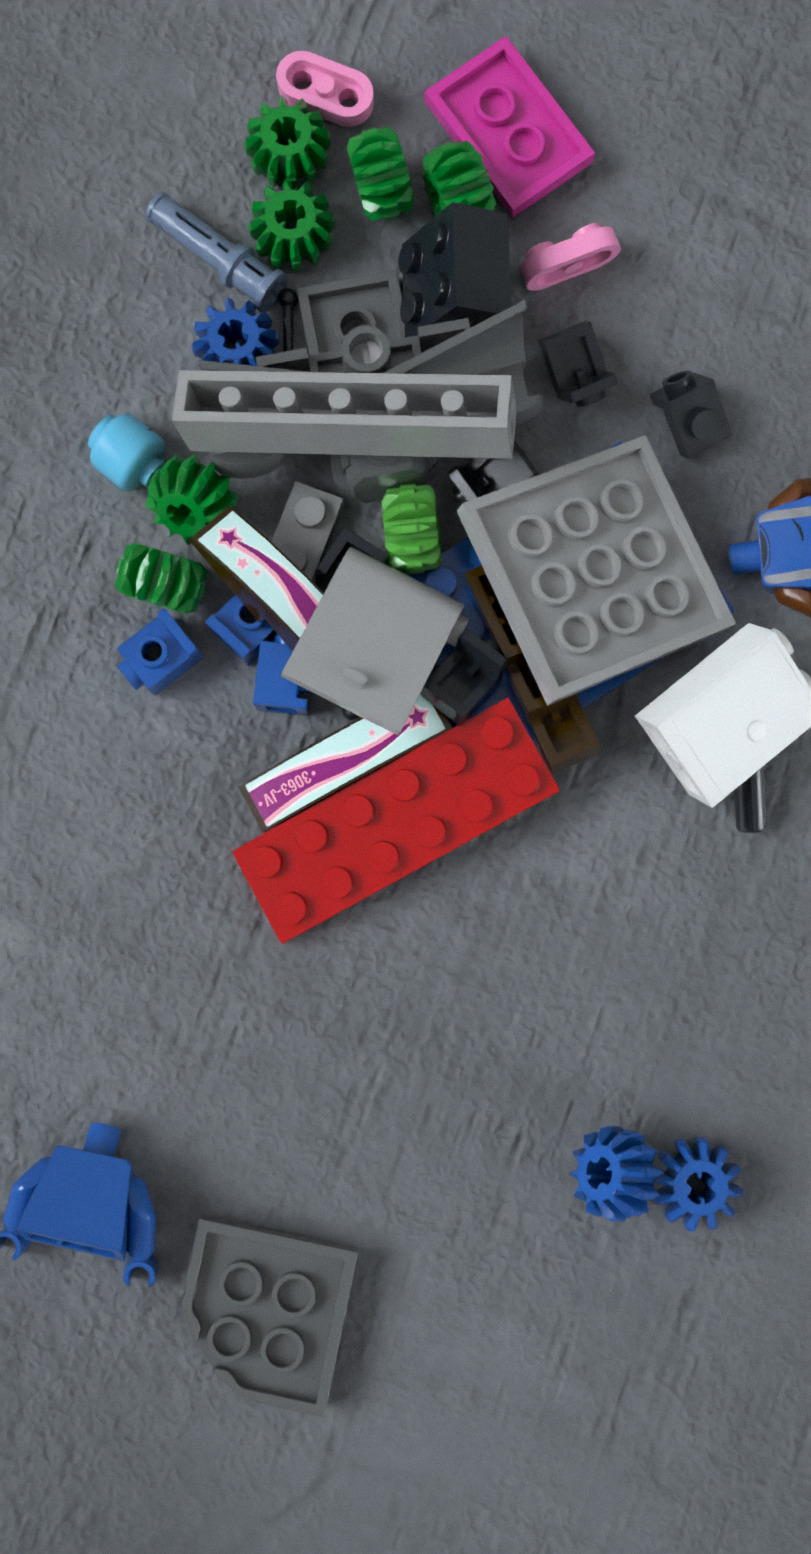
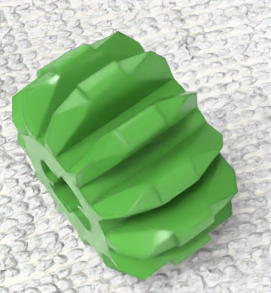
[382,483,443,575]

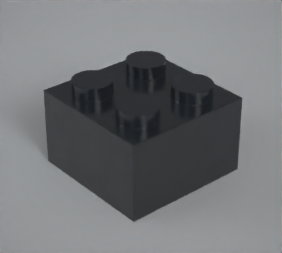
[398,202,512,338]

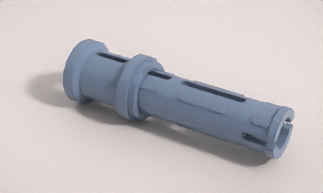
[145,192,288,313]

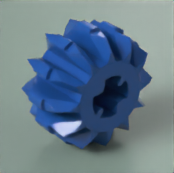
[192,297,280,367]
[569,1126,664,1222]
[653,1136,743,1232]

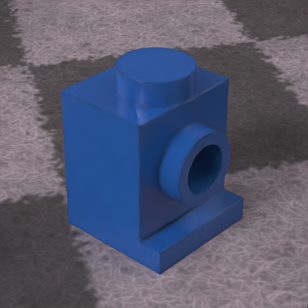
[205,595,278,667]
[116,608,203,695]
[253,635,310,716]

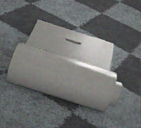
[281,547,470,736]

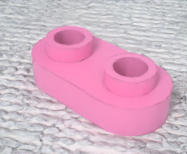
[276,51,374,127]
[519,223,621,291]

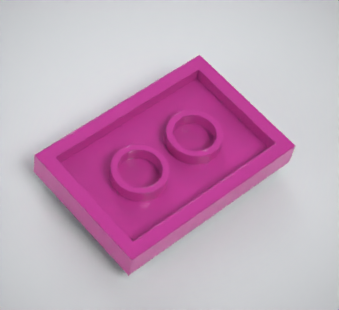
[424,36,595,218]

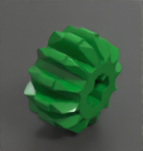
[244,95,331,190]
[347,127,414,221]
[421,140,496,216]
[248,178,336,273]
[145,453,238,545]
[115,543,208,614]

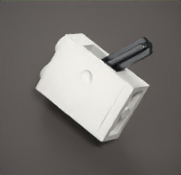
[635,623,811,833]

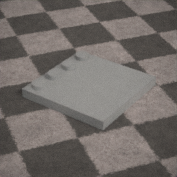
[457,435,736,706]

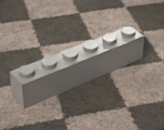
[172,370,517,459]

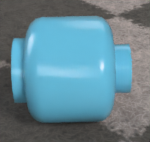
[88,413,166,491]

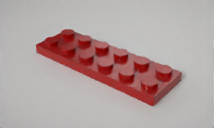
[231,697,560,944]

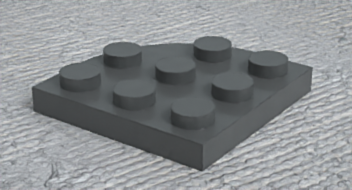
[185,1215,359,1417]

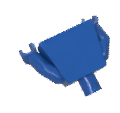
[0,1123,158,1287]

